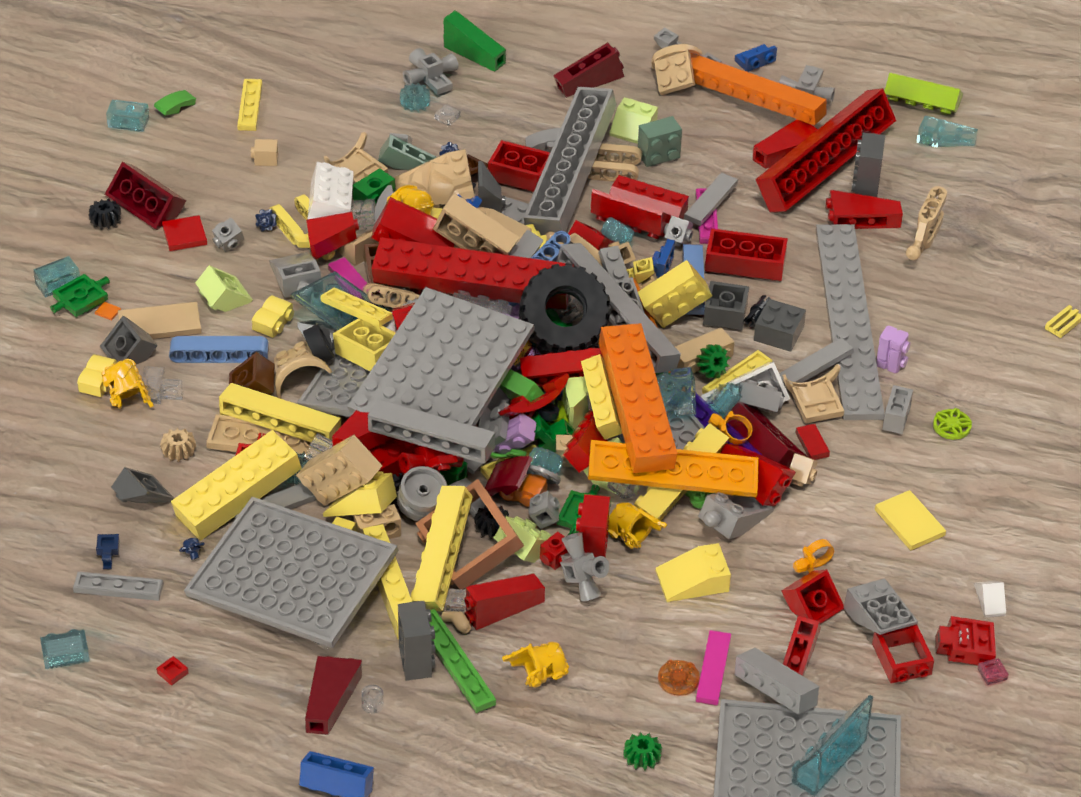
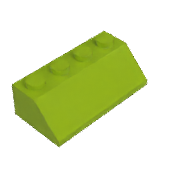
[884,72,963,115]

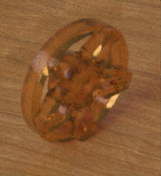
[658,660,700,696]

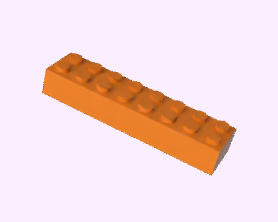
[599,323,678,473]

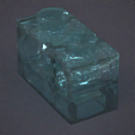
[670,367,696,417]

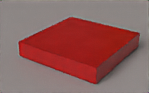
[162,215,207,251]

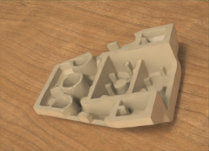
[394,149,475,208]

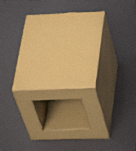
[251,139,278,166]

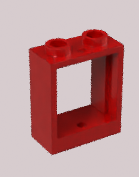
[872,624,934,684]

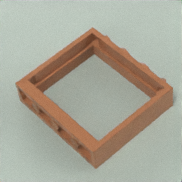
[415,479,524,591]

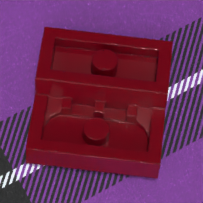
[485,456,533,497]

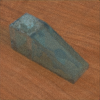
[917,115,978,147]

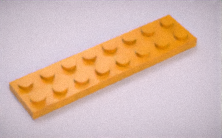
[588,440,758,498]

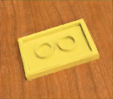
[875,490,946,551]

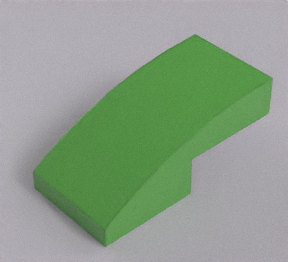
[154,90,196,115]

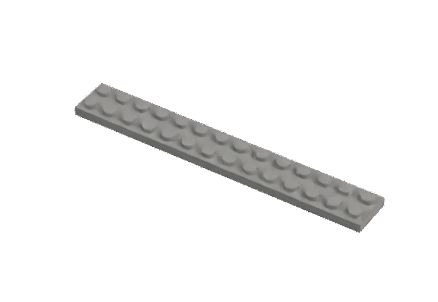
[816,224,885,420]

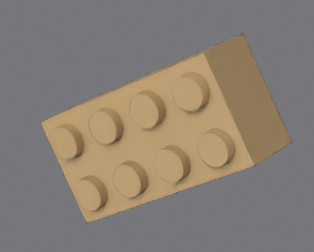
[433,194,520,255]
[296,435,382,506]

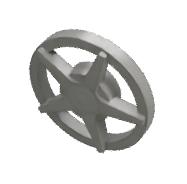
[527,465,561,485]

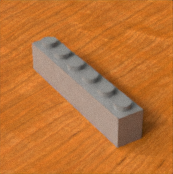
[368,399,495,464]

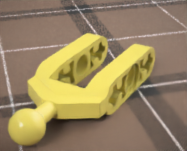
[269,194,335,260]

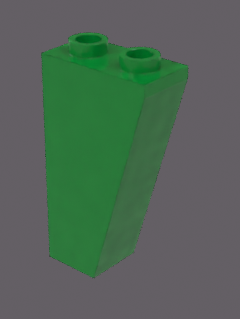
[443,10,506,72]

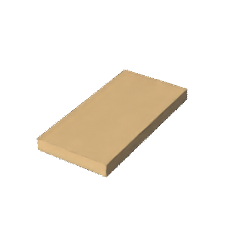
[118,302,201,339]

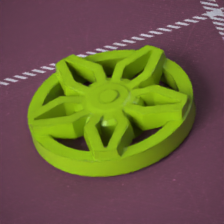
[933,408,972,440]

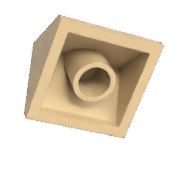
[336,229,379,266]

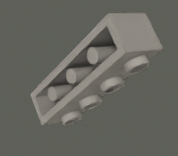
[735,648,819,714]

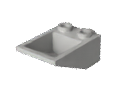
[269,252,322,298]
[698,492,775,539]

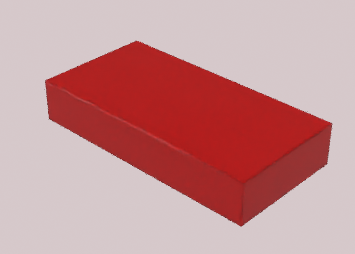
[795,424,830,460]

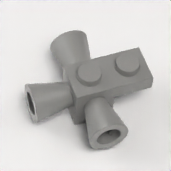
[403,48,459,95]
[779,65,835,105]
[560,533,609,601]

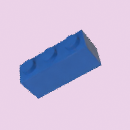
[299,751,374,797]

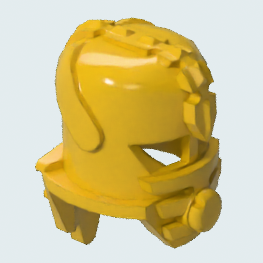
[387,185,435,215]
[101,359,154,409]
[608,502,667,549]
[502,641,569,688]

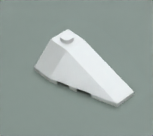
[701,362,790,413]

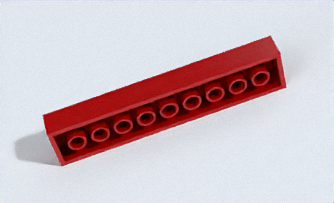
[755,88,896,212]
[371,237,574,310]

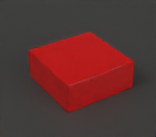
[156,656,189,686]

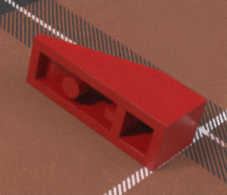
[783,616,821,676]

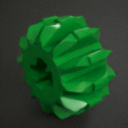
[696,344,730,378]
[623,731,662,771]

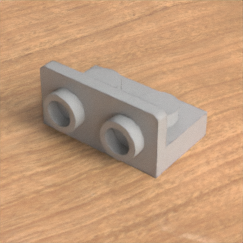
[476,403,509,446]

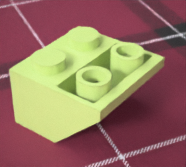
[493,516,552,563]

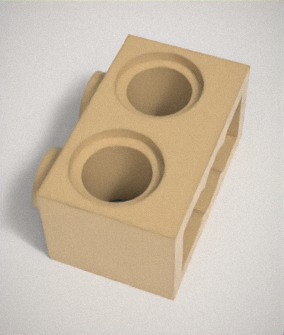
[354,504,401,539]

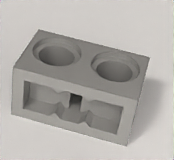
[882,385,913,434]

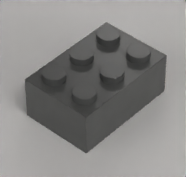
[851,132,886,197]
[398,600,436,681]

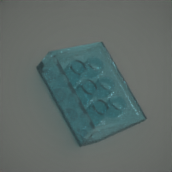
[291,271,389,331]
[792,695,874,797]

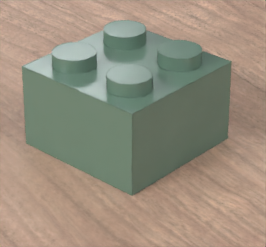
[638,116,682,167]

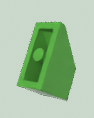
[499,369,544,411]

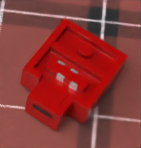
[935,616,996,667]

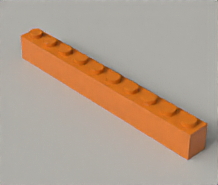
[690,53,827,125]

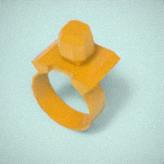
[708,411,752,444]
[793,539,835,573]

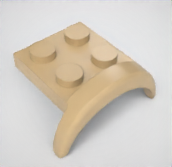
[651,44,702,95]
[324,132,388,184]
[273,341,332,399]
[782,364,844,424]

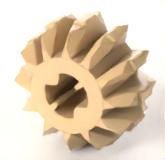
[160,427,196,462]

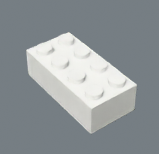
[307,162,354,220]

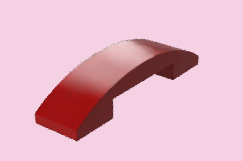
[498,373,569,417]

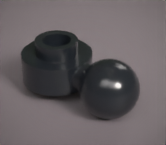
[538,398,560,422]

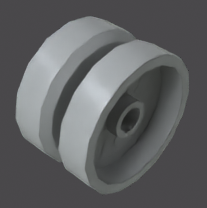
[397,466,447,521]

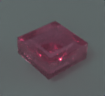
[978,658,1008,685]

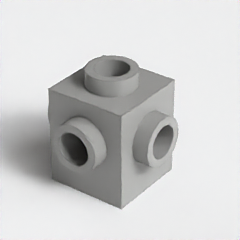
[664,216,694,247]
[212,218,245,252]
[528,491,560,529]

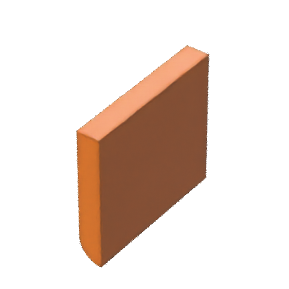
[95,302,121,321]

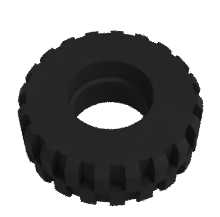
[519,263,611,353]

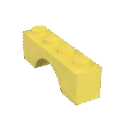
[581,354,622,440]

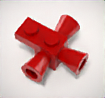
[399,446,464,474]

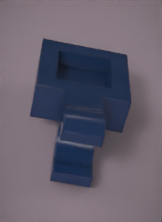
[96,534,120,569]

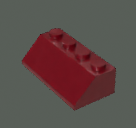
[104,161,187,230]
[724,401,808,468]

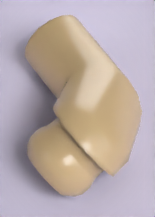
[442,611,471,634]

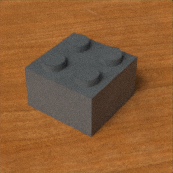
[703,281,749,330]
[754,299,806,352]

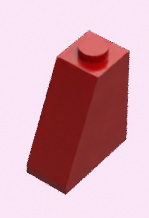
[306,212,359,259]
[332,410,393,450]

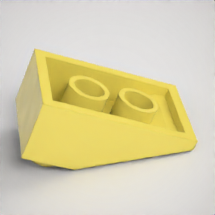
[323,471,397,517]
[655,543,731,602]

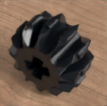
[89,199,121,229]
[474,505,509,539]

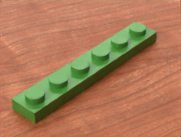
[429,609,496,713]

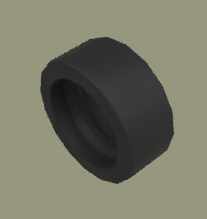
[303,324,335,362]

